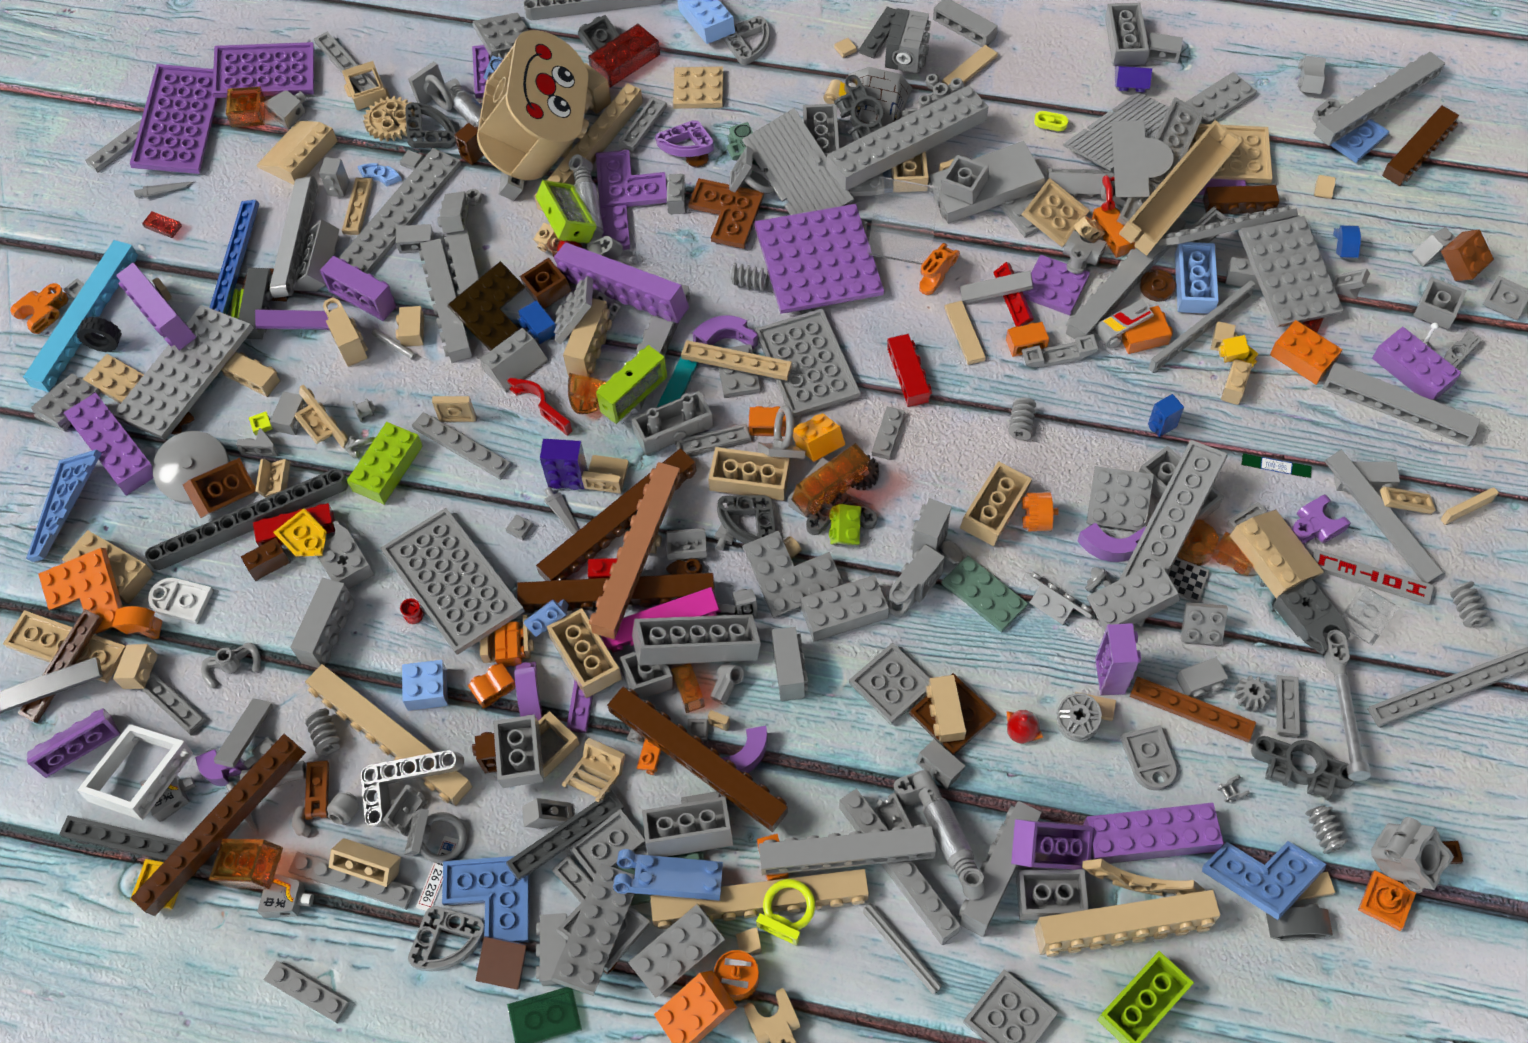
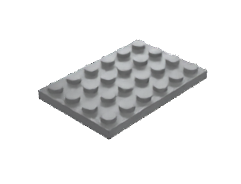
[1238,216,1344,328]
[755,309,860,417]

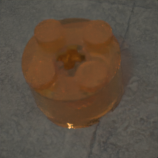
[1177,519,1219,566]

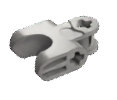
[1063,230,1107,274]

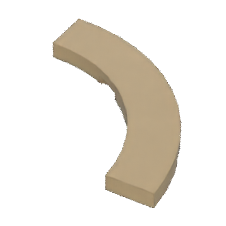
[1082,859,1205,896]

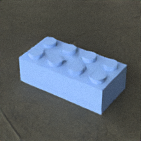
[677,0,735,44]
[1175,242,1219,314]

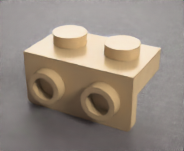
[255,459,291,498]

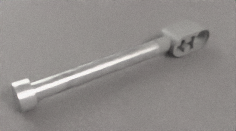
[1324,630,1371,781]

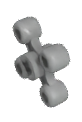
[918,74,964,108]

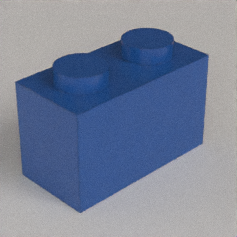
[518,301,556,344]
[1148,394,1184,437]

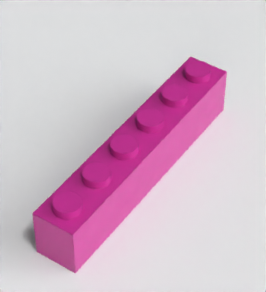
[601,587,721,653]

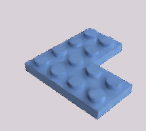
[1202,841,1326,920]
[442,856,529,943]

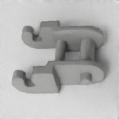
[1217,775,1250,802]

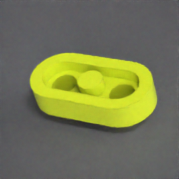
[1034,111,1068,131]

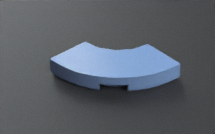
[357,163,402,187]

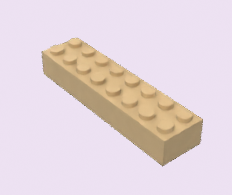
[1034,890,1220,957]

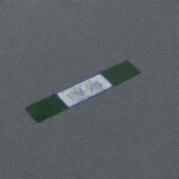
[1241,453,1312,478]

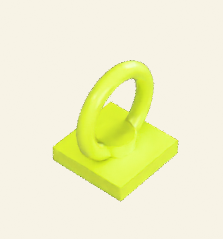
[756,879,815,946]

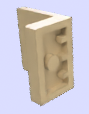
[582,455,629,494]

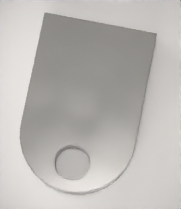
[1120,725,1176,790]

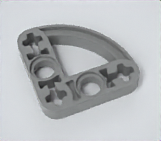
[723,16,769,65]
[408,906,485,971]

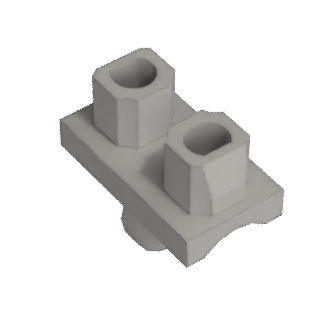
[592,289,622,321]

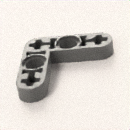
[806,489,877,535]

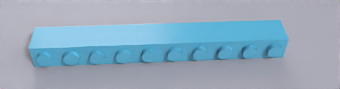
[23,240,138,392]

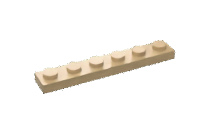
[681,340,792,381]

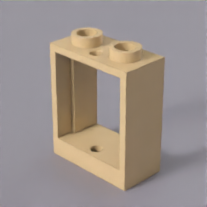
[538,711,580,778]

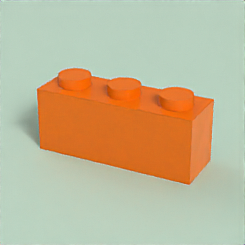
[1092,207,1136,258]

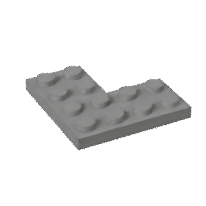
[742,531,844,618]

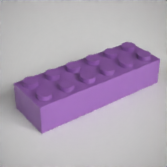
[116,263,196,351]
[64,392,153,496]
[1083,803,1224,864]

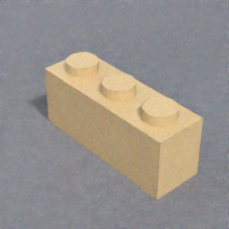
[221,352,280,397]
[926,675,966,743]
[328,838,401,887]

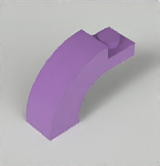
[514,662,543,721]
[722,725,767,773]

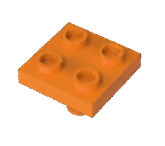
[1358,870,1416,931]

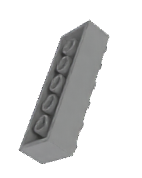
[632,614,761,665]
[958,801,1042,937]

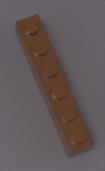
[1382,105,1459,186]

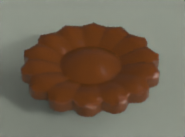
[686,154,709,167]

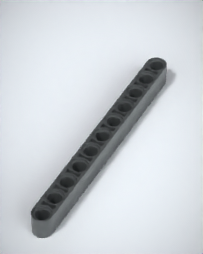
[145,469,348,570]

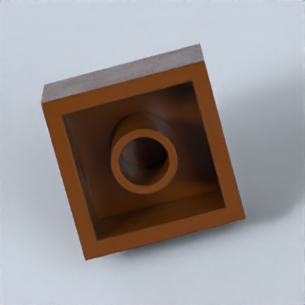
[519,257,572,309]

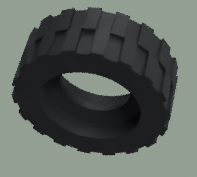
[77,317,122,352]

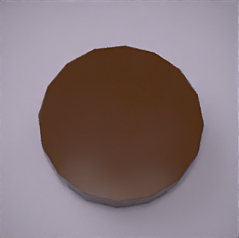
[1140,269,1176,302]

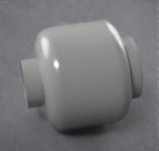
[327,792,359,824]

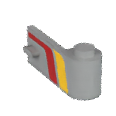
[1095,299,1154,347]

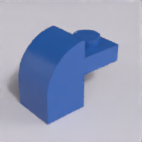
[1333,225,1361,258]

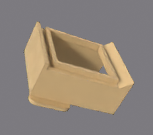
[342,61,391,110]

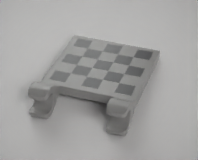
[1168,558,1209,603]

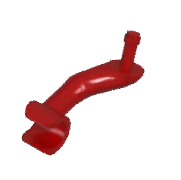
[1101,175,1115,211]

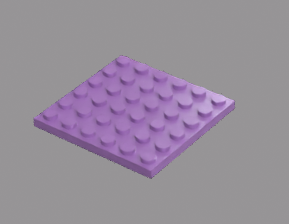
[754,204,884,314]

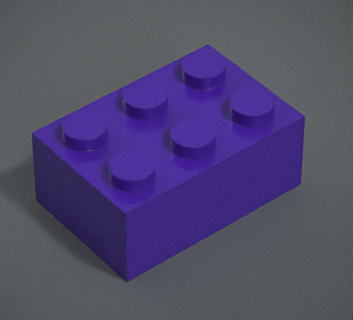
[540,439,588,490]

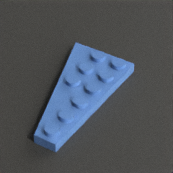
[26,450,102,562]

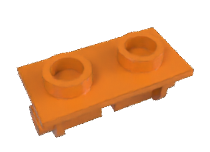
[636,739,661,775]

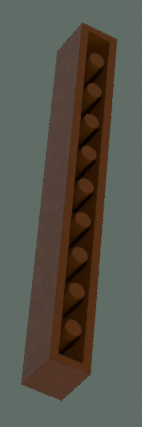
[536,448,697,581]
[517,573,715,613]
[607,687,788,833]
[130,734,306,916]

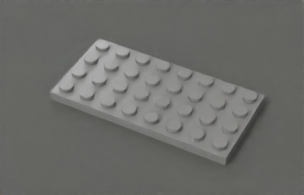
[113,305,254,440]
[381,508,525,655]

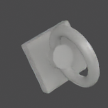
[408,61,453,110]
[729,146,775,194]
[757,405,805,459]
[404,808,467,863]

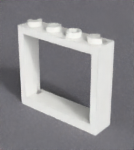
[78,724,193,821]

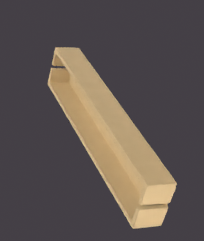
[1119,120,1242,256]

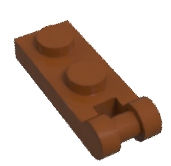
[305,760,329,820]

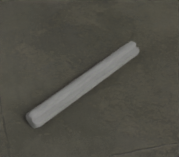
[863,904,942,994]

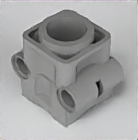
[1371,817,1454,893]

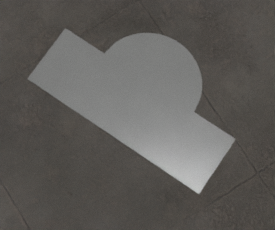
[1111,120,1174,198]

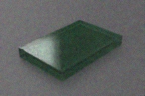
[507,987,582,1043]

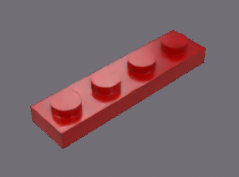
[993,262,1034,327]

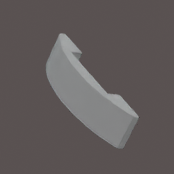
[1022,334,1098,367]

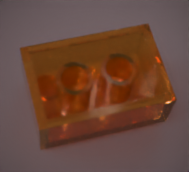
[209,839,283,889]

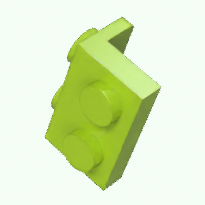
[829,504,861,545]

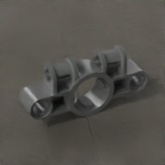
[834,75,883,141]
[1251,736,1355,801]

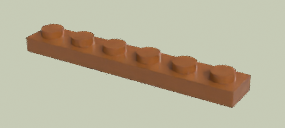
[1129,676,1256,743]

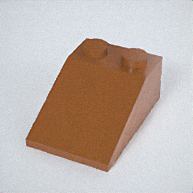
[183,457,256,518]

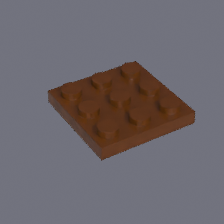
[909,673,997,756]

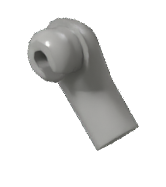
[292,807,311,837]

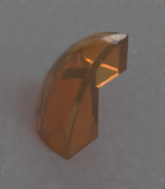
[568,373,607,414]

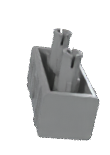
[631,391,713,455]

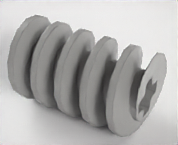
[731,263,769,291]
[1008,397,1036,440]
[1450,581,1490,627]
[305,709,341,756]
[1305,806,1348,854]

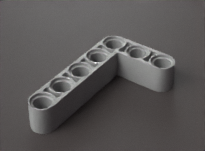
[361,750,465,827]

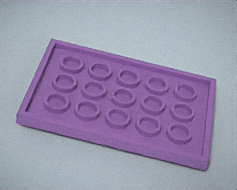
[212,42,314,98]

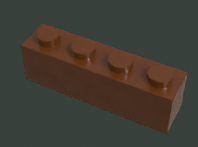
[1203,185,1279,214]

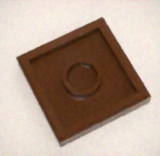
[475,936,528,990]

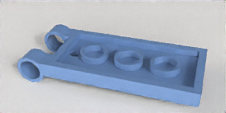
[613,849,723,901]

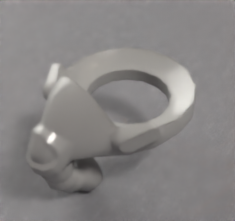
[345,435,376,459]
[1085,567,1112,591]

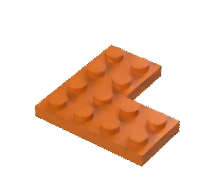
[38,548,123,634]

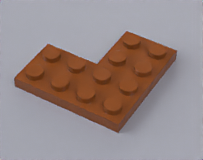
[688,178,764,249]

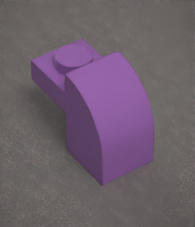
[195,749,247,786]

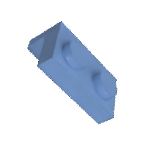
[524,599,569,637]

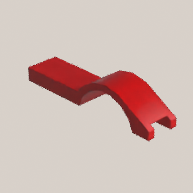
[507,378,572,436]

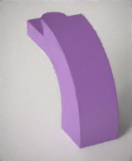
[692,315,758,349]
[1078,523,1146,562]

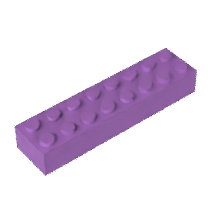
[554,242,689,323]

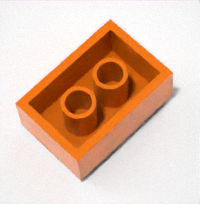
[1270,320,1343,385]
[654,970,738,1043]

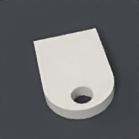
[148,578,214,624]

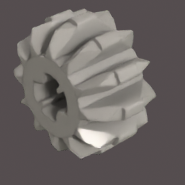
[1234,676,1271,711]

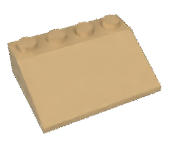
[257,121,338,185]
[1229,510,1324,599]

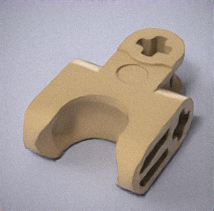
[744,988,801,1043]

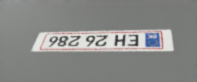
[416,836,458,911]

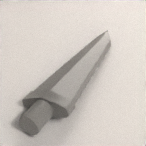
[134,182,194,198]
[544,487,579,534]
[714,502,743,550]

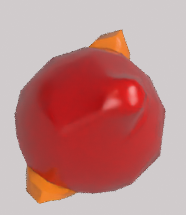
[1006,710,1043,744]

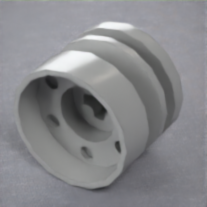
[1057,693,1102,742]

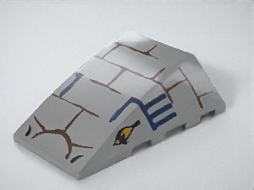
[848,67,913,127]

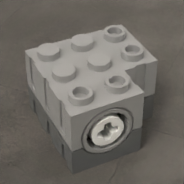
[885,8,931,73]

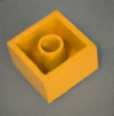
[793,413,846,462]

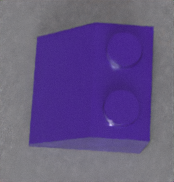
[1115,66,1152,92]

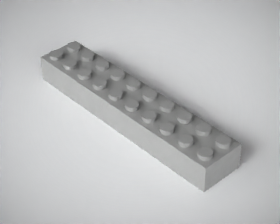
[826,85,989,191]

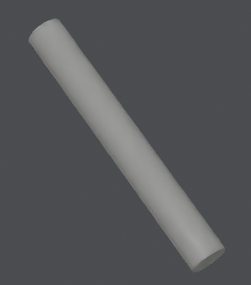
[371,328,416,360]

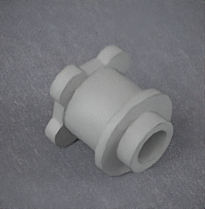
[352,399,376,422]

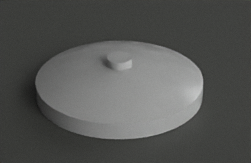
[153,431,230,504]

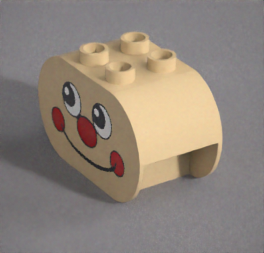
[477,30,592,180]

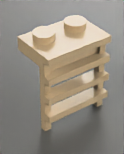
[562,738,625,802]

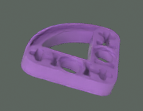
[655,120,714,157]

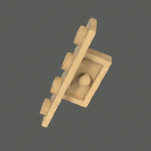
[295,385,348,449]

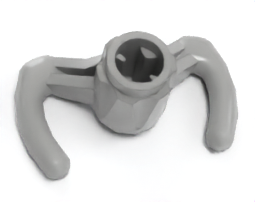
[201,643,261,688]

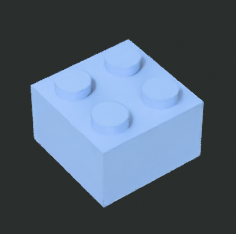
[402,660,448,711]

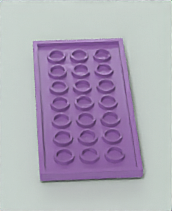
[130,64,218,174]

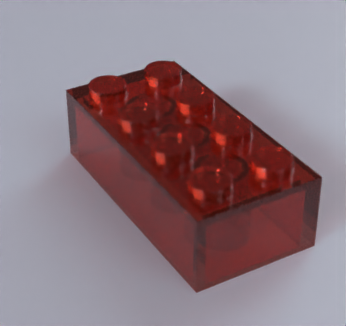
[588,24,660,88]

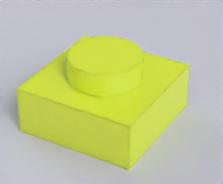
[249,412,273,435]

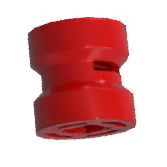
[400,598,424,624]

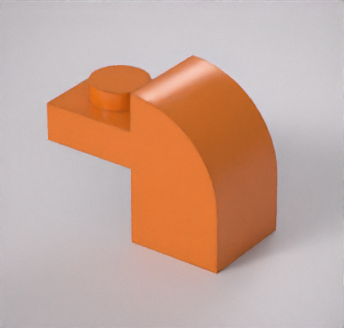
[112,606,162,640]

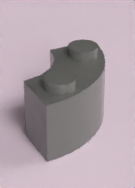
[1266,904,1333,941]

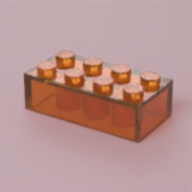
[791,443,870,517]

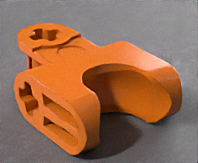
[919,243,960,295]
[10,283,69,334]

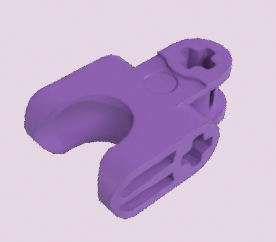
[1291,494,1351,544]

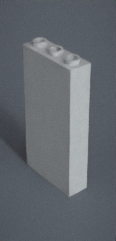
[927,141,1045,224]

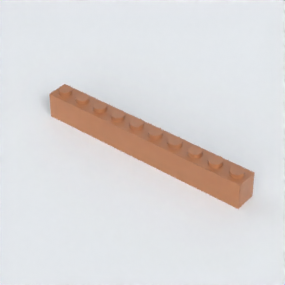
[589,462,680,640]

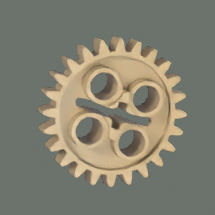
[363,96,416,142]

